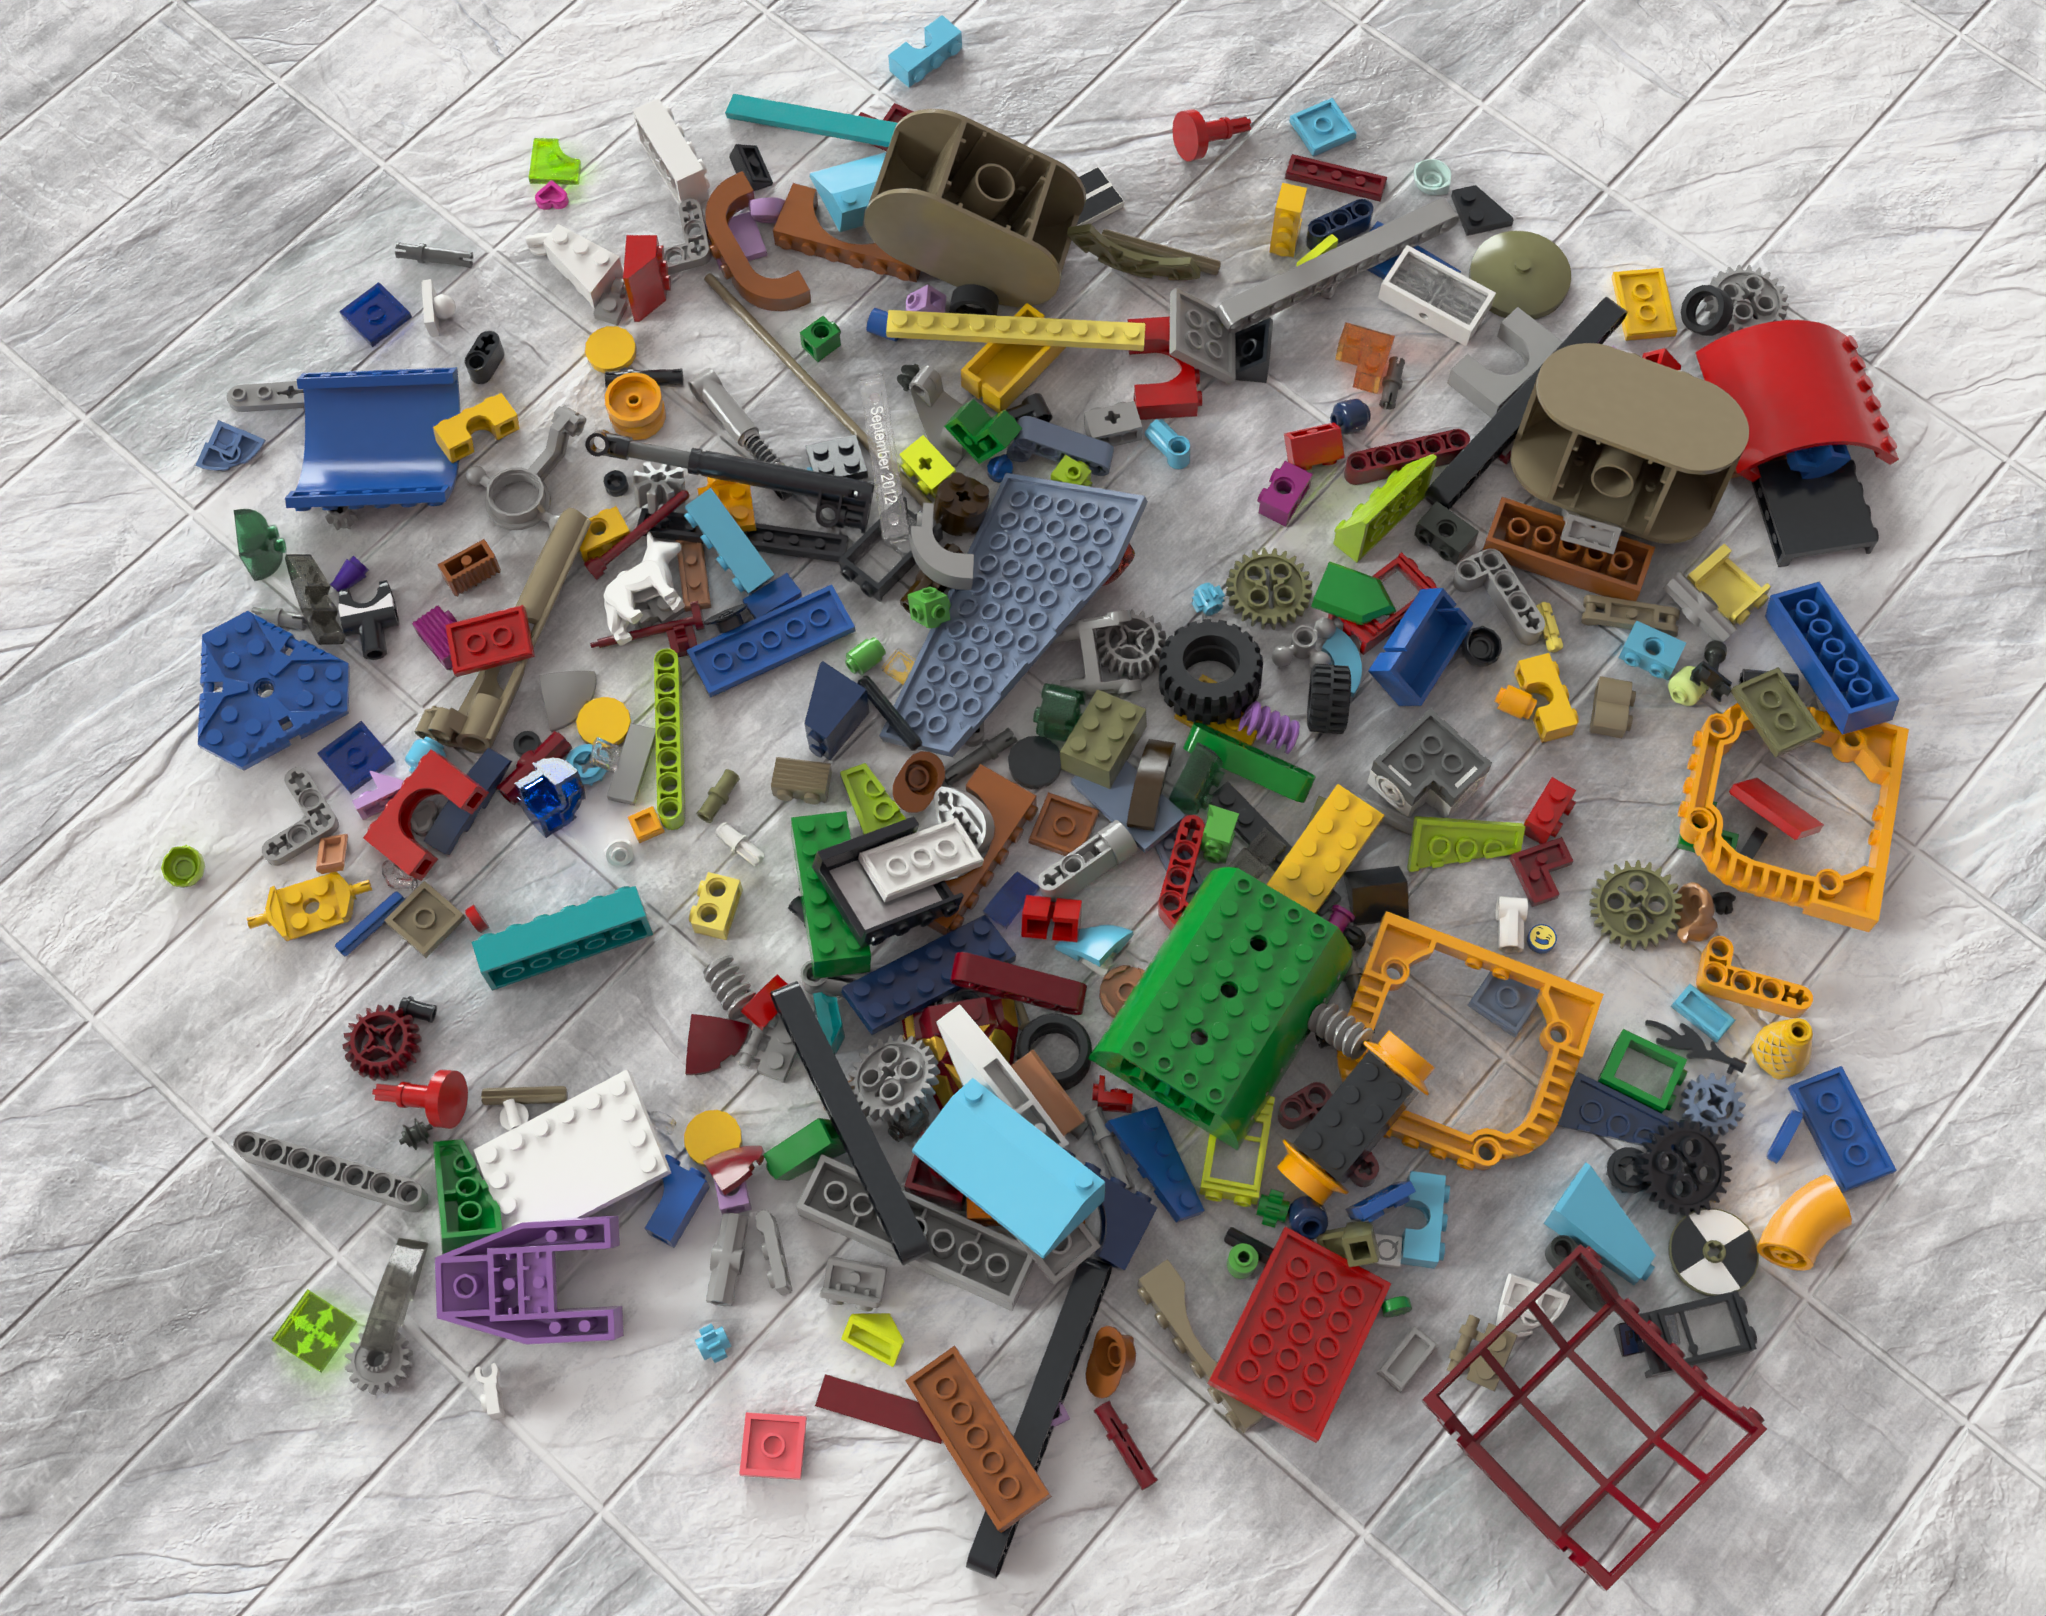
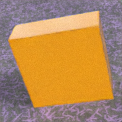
[628,806,665,843]

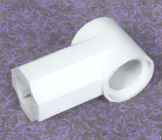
[1495,896,1528,954]

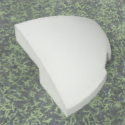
[1496,1273,1570,1337]

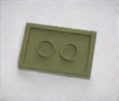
[1731,667,1824,758]

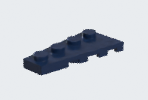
[1557,1072,1679,1151]

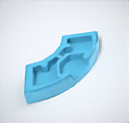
[1321,627,1362,697]

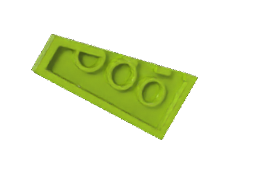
[840,763,906,835]
[1407,816,1525,872]

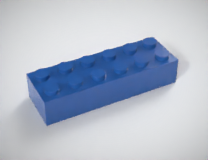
[1765,581,1900,735]

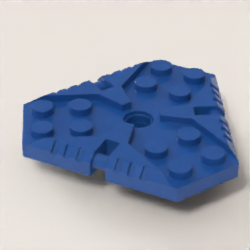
[198,611,350,771]

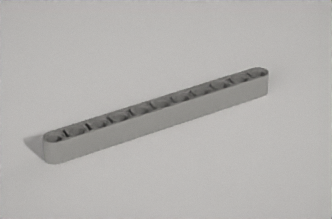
[1215,198,1459,334]

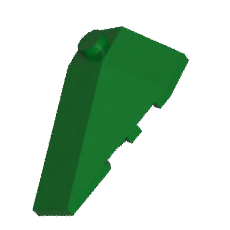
[433,1139,502,1254]

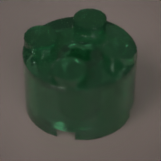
[1033,683,1086,742]

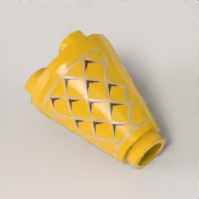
[1751,1018,1813,1080]

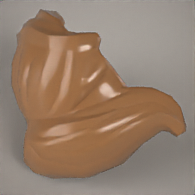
[1674,882,1718,943]

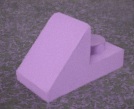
[352,771,404,820]

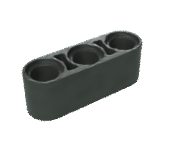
[1545,1235,1619,1313]

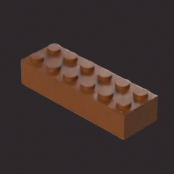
[1482,497,1655,601]

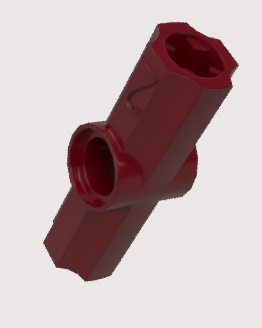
[496,731,573,805]

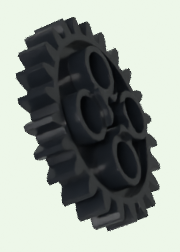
[1636,1120,1732,1216]

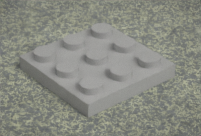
[1169,287,1236,384]

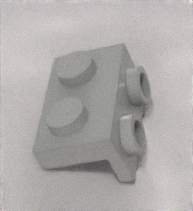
[819,1256,888,1311]

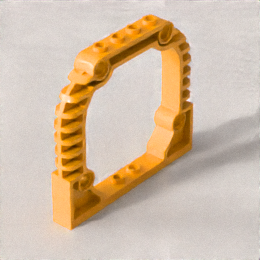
[1678,703,1909,932]
[1337,911,1604,1171]

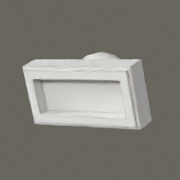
[421,279,456,337]

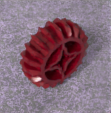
[342,1004,422,1081]

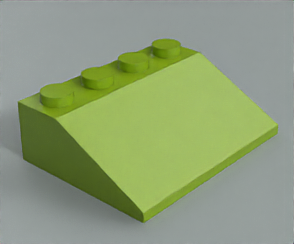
[1333,454,1437,563]

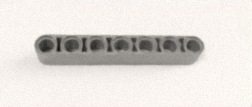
[233,1130,428,1212]

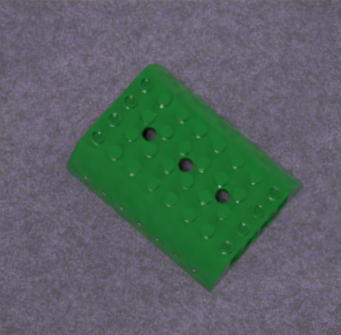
[1088,867,1353,1151]

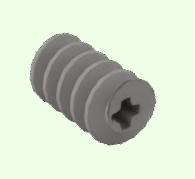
[703,955,756,1020]
[1308,1003,1374,1060]

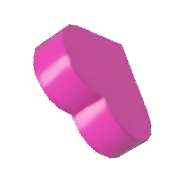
[535,180,569,210]

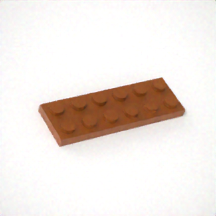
[905,1345,1052,1533]

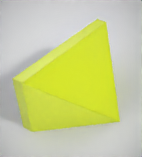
[841,1313,904,1367]

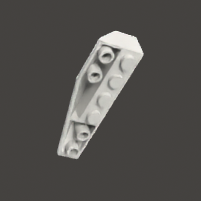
[936,1004,1069,1148]

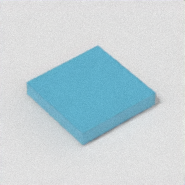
[1289,98,1357,157]

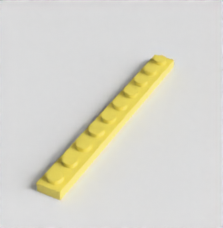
[886,310,1145,351]

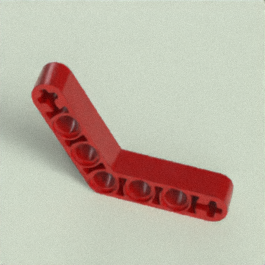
[1158,815,1228,986]

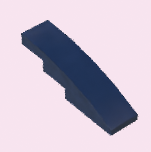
[424,748,512,855]

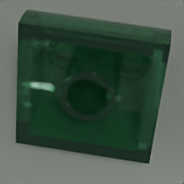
[234,509,287,581]
[1169,742,1225,815]

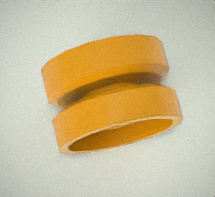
[604,372,666,440]

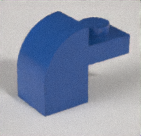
[1786,445,1851,479]

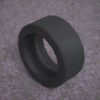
[949,284,999,316]
[1680,285,1734,336]

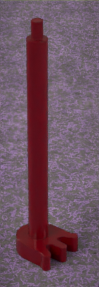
[590,601,705,648]

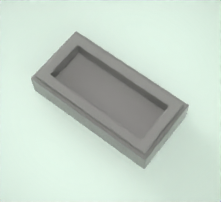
[1377,1326,1438,1393]

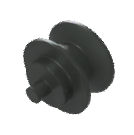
[897,364,920,392]
[399,1118,433,1150]

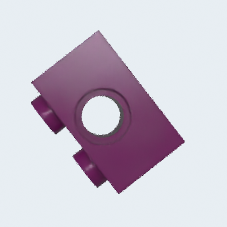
[1257,461,1313,527]

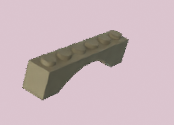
[1137,1259,1267,1433]

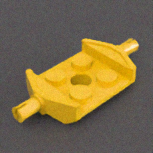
[247,872,372,941]

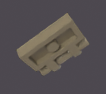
[1447,1314,1517,1392]

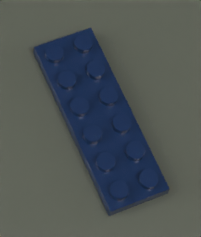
[841,915,1016,1035]

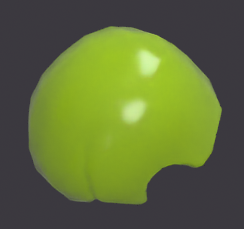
[161,845,205,887]

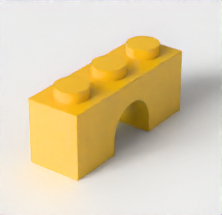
[1269,183,1307,258]
[433,393,520,463]
[1514,653,1579,743]

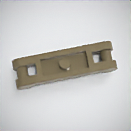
[1581,595,1680,637]

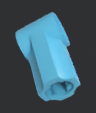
[1145,419,1190,469]

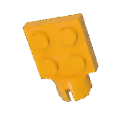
[697,477,756,532]

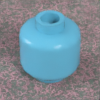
[405,737,447,774]

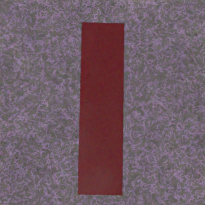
[815,1374,942,1444]

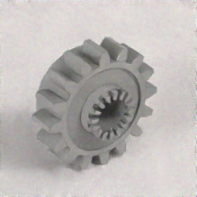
[345,1326,413,1395]

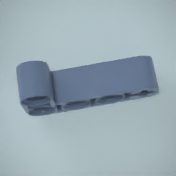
[1006,416,1114,476]

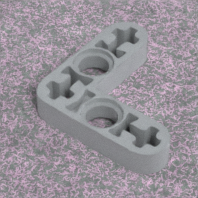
[664,198,712,275]
[262,767,339,866]

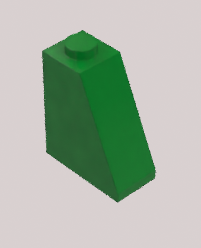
[763,1118,846,1181]

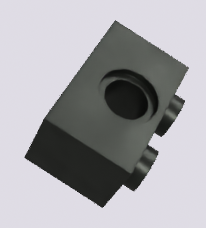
[1414,501,1479,565]

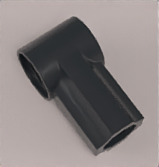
[997,393,1053,422]

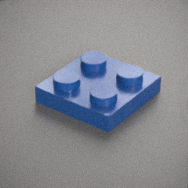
[1345,1181,1416,1222]

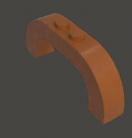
[705,171,811,311]

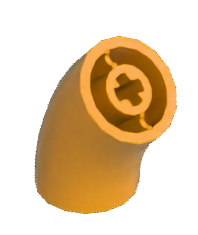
[1757,1174,1852,1271]

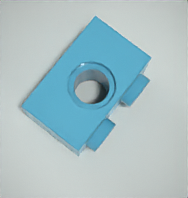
[1618,620,1686,680]

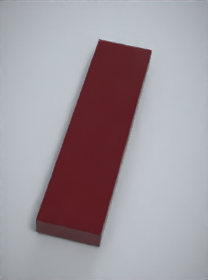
[1285,154,1387,202]

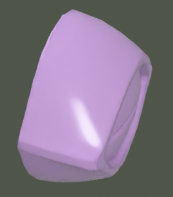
[748,197,785,223]

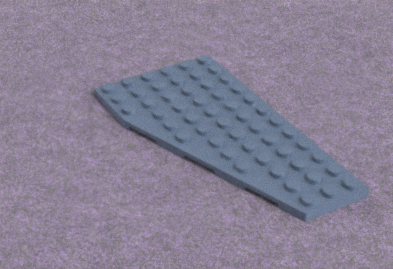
[879,473,1148,757]

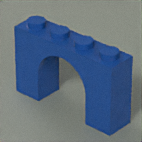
[645,1154,710,1248]

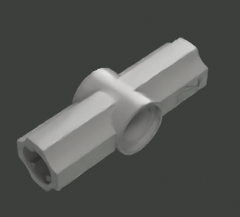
[1663,572,1737,642]
[706,1213,748,1307]

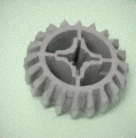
[1096,609,1166,681]

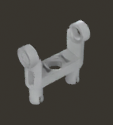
[1054,610,1142,697]

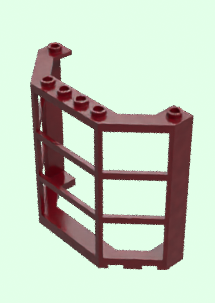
[1421,1244,1767,1591]

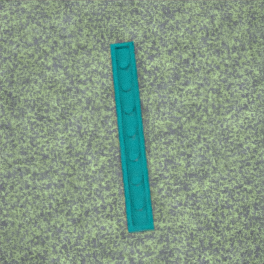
[725,94,898,147]

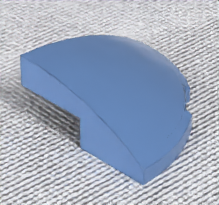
[195,420,266,471]

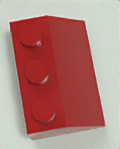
[623,235,671,322]

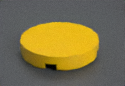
[585,326,637,374]
[576,697,632,750]
[684,1110,742,1167]

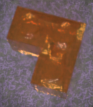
[1335,322,1395,394]

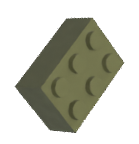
[1060,689,1147,789]

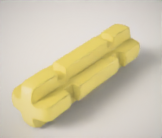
[1536,602,1563,653]

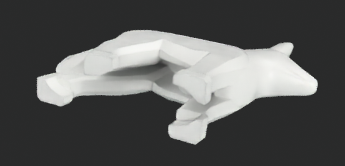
[603,532,685,646]

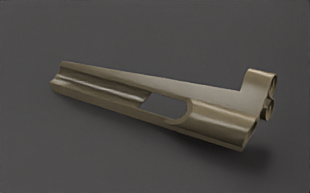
[414,507,591,754]

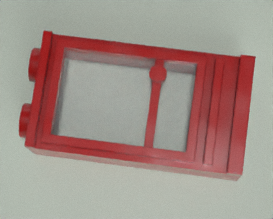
[1328,552,1437,655]

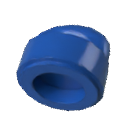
[987,454,1013,483]

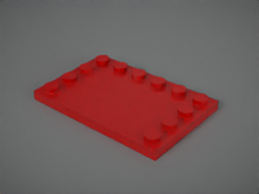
[1207,1226,1392,1443]

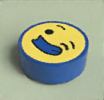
[1527,924,1557,954]

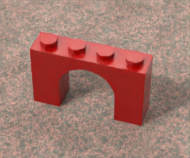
[1127,316,1202,420]
[363,749,489,881]

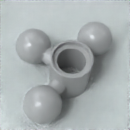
[1272,618,1336,668]

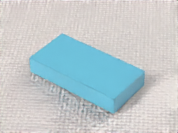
[1671,984,1736,1043]

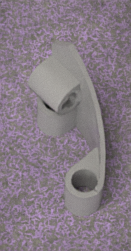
[909,366,987,467]

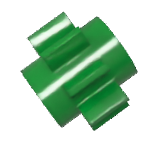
[1256,1189,1290,1228]

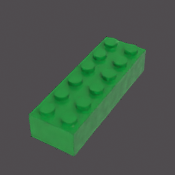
[791,811,871,979]

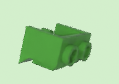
[1201,804,1239,864]

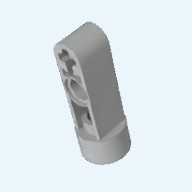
[1038,820,1138,902]

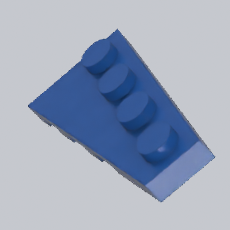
[1105,1106,1205,1223]

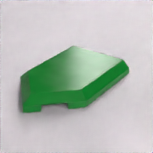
[1311,562,1396,625]

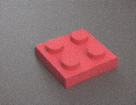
[739,1412,807,1480]

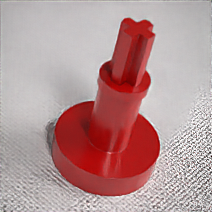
[1172,109,1252,161]
[372,1069,468,1129]

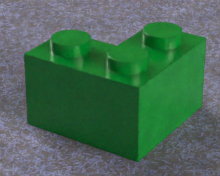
[944,399,1022,464]

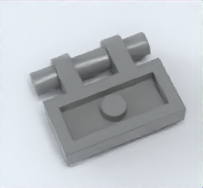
[739,1019,797,1083]

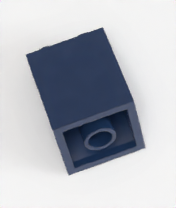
[804,661,870,761]

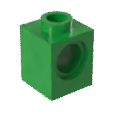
[799,316,841,362]

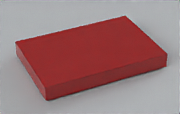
[445,605,535,677]
[1729,777,1824,840]

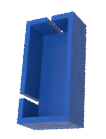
[1368,588,1473,706]

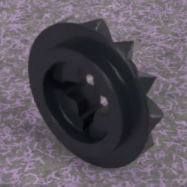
[1606,1147,1647,1194]

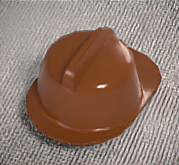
[892,751,945,813]
[1085,1326,1136,1399]

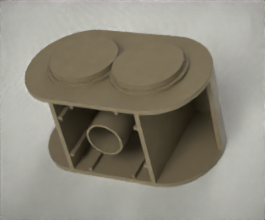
[864,109,1086,307]
[1511,343,1749,544]

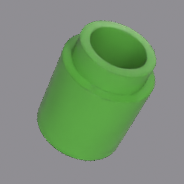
[845,637,886,675]
[1227,1243,1258,1279]

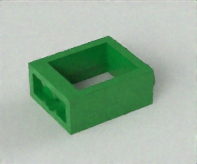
[1597,1029,1688,1114]

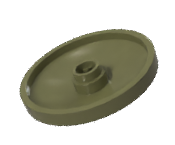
[1469,231,1571,320]

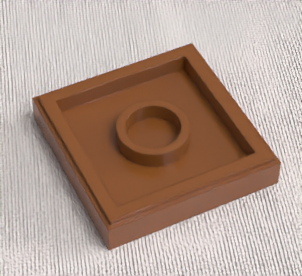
[1028,792,1100,856]

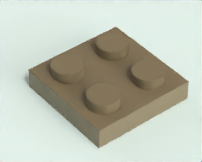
[384,881,466,958]

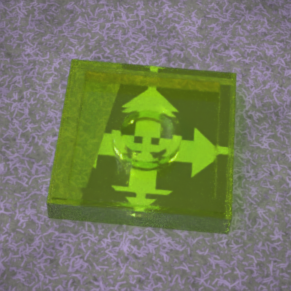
[271,1289,357,1373]

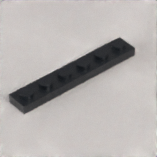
[1207,781,1342,917]

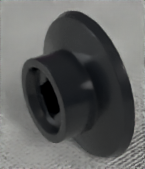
[703,603,747,633]

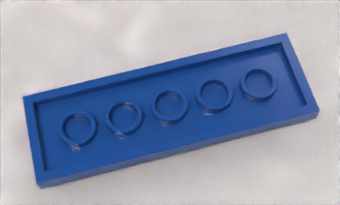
[687,584,856,698]

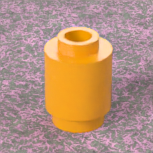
[1494,684,1537,720]

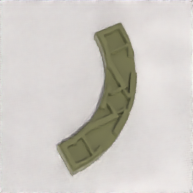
[1067,223,1201,281]

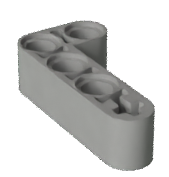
[1453,548,1545,645]

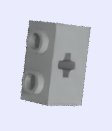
[1084,401,1142,447]

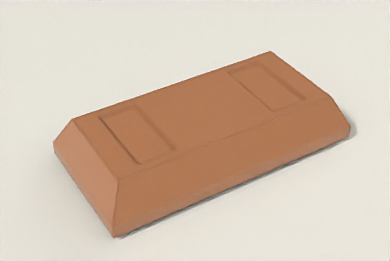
[316,834,348,874]

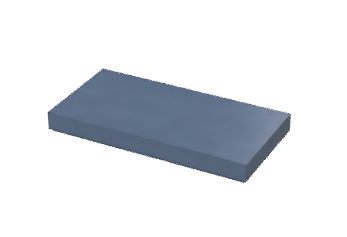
[1071,761,1186,854]

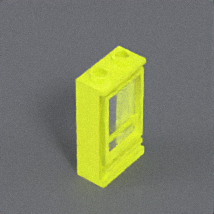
[1199,1096,1275,1207]

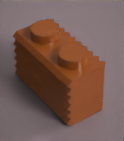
[437,539,501,597]

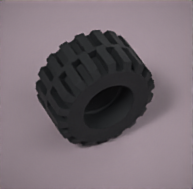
[1307,664,1351,734]

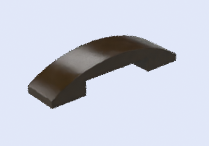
[1127,739,1176,831]

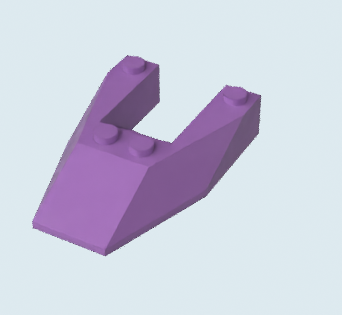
[435,1216,624,1344]

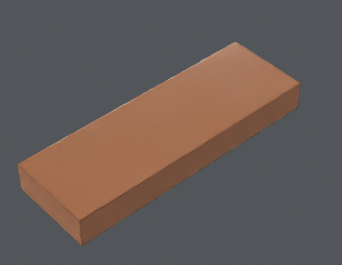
[676,540,711,612]
[1011,1049,1085,1136]

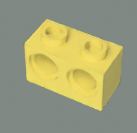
[689,872,743,940]

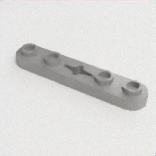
[227,381,305,412]

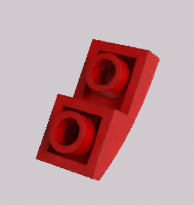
[741,974,788,1030]

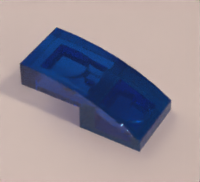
[983,871,1040,929]

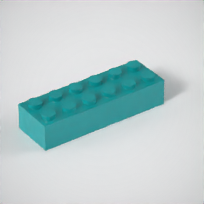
[471,886,654,991]

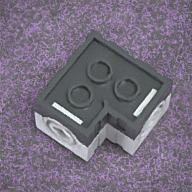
[1367,708,1492,818]

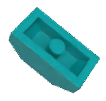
[813,992,845,1054]

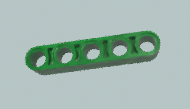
[1183,722,1316,803]

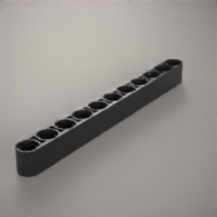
[1425,297,1628,510]
[770,981,931,1266]
[966,1257,1112,1579]

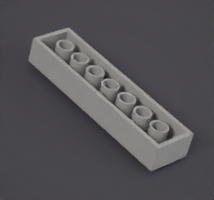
[796,1155,1035,1311]

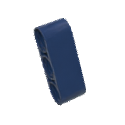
[1306,199,1374,250]

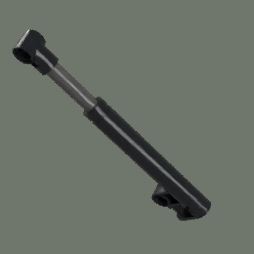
[585,430,874,534]

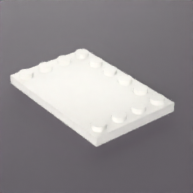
[474,1070,671,1230]

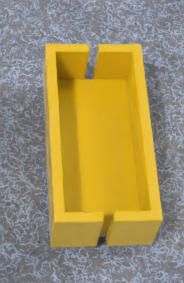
[960,303,1066,413]

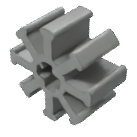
[632,461,686,514]

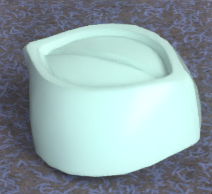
[1413,159,1451,195]

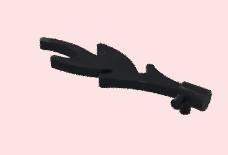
[1645,1020,1747,1075]

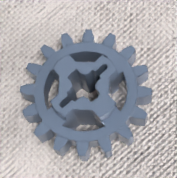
[1679,1073,1746,1136]

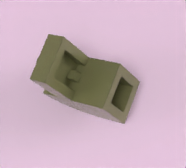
[1316,1221,1380,1267]

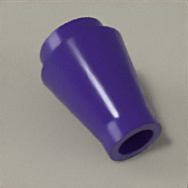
[330,556,369,592]

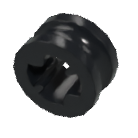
[603,470,629,497]

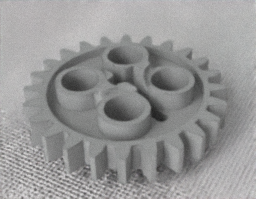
[1703,265,1789,333]
[848,1034,940,1123]

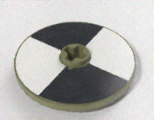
[1668,1208,1759,1297]

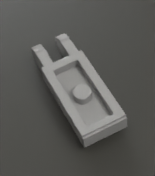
[755,1210,793,1295]

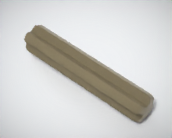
[481,1086,568,1105]

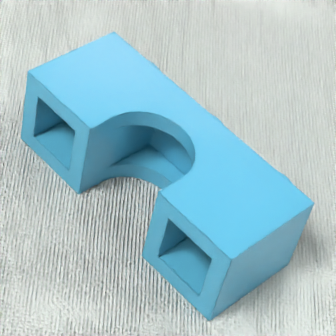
[888,15,962,88]
[1401,1171,1450,1269]

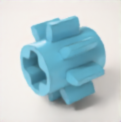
[1191,583,1225,616]
[695,1323,732,1363]

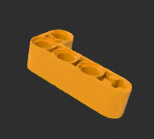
[1696,936,1813,1018]

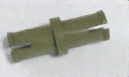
[696,769,740,823]

